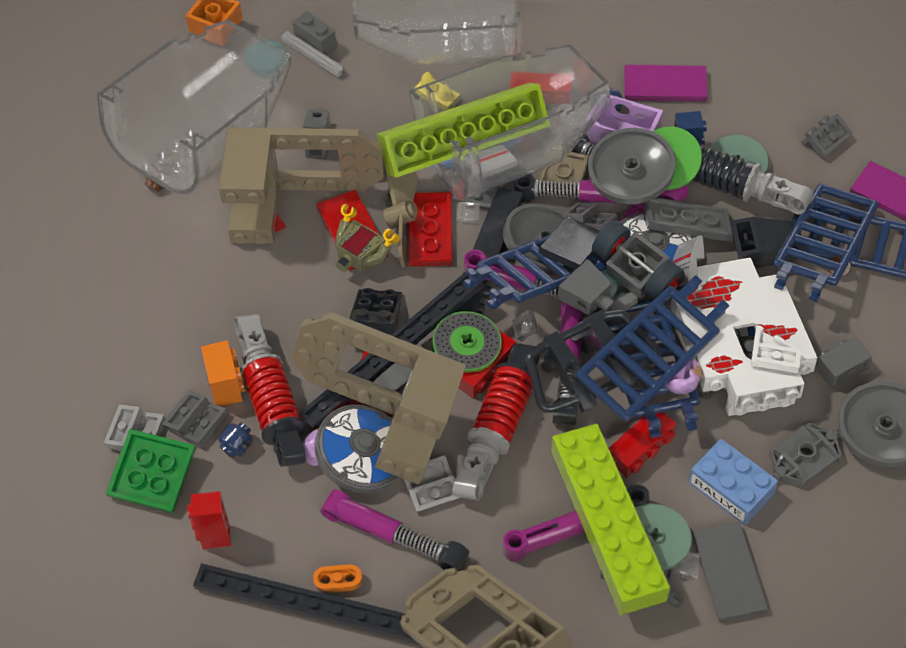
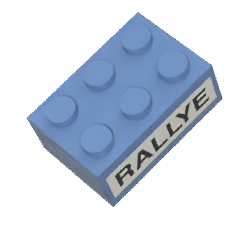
[689,439,778,525]

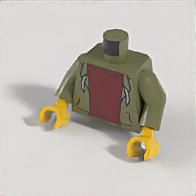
[335,204,400,272]

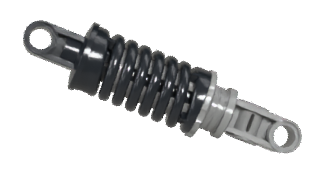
[692,143,814,214]

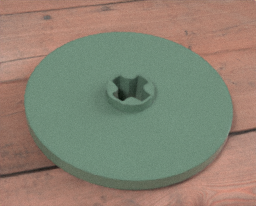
[710,135,768,173]
[635,504,691,570]

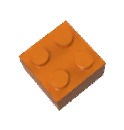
[185,0,243,45]
[201,340,245,407]

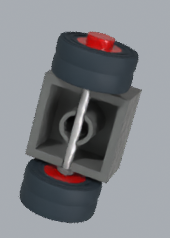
[592,220,685,299]

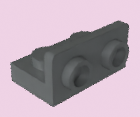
[801,113,853,158]

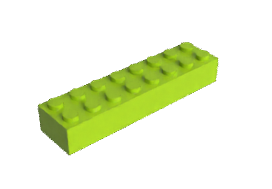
[376,83,550,178]
[551,424,670,615]

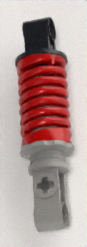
[234,314,306,467]
[453,343,540,501]

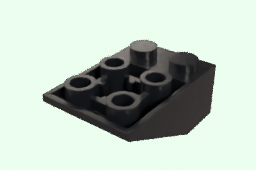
[731,217,805,268]
[349,288,402,335]

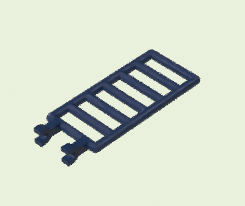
[773,183,879,302]
[792,205,906,279]
[463,235,607,310]
[576,275,730,422]
[601,299,701,438]

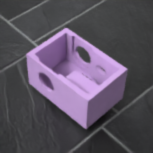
[588,93,663,147]

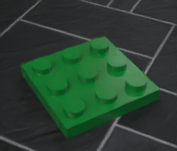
[106,429,197,514]

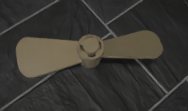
[384,171,418,268]

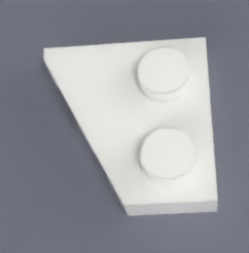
[751,325,801,373]

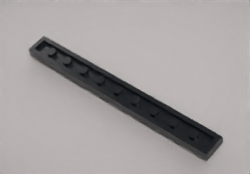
[298,272,484,431]
[193,563,420,645]

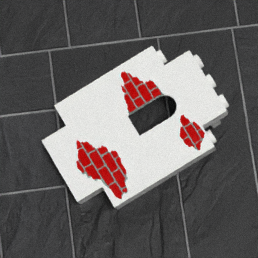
[671,258,817,416]

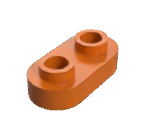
[313,564,363,593]

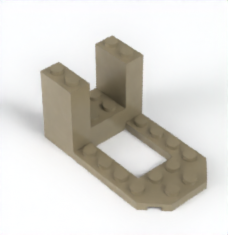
[219,127,384,244]
[291,313,466,484]
[400,565,573,648]

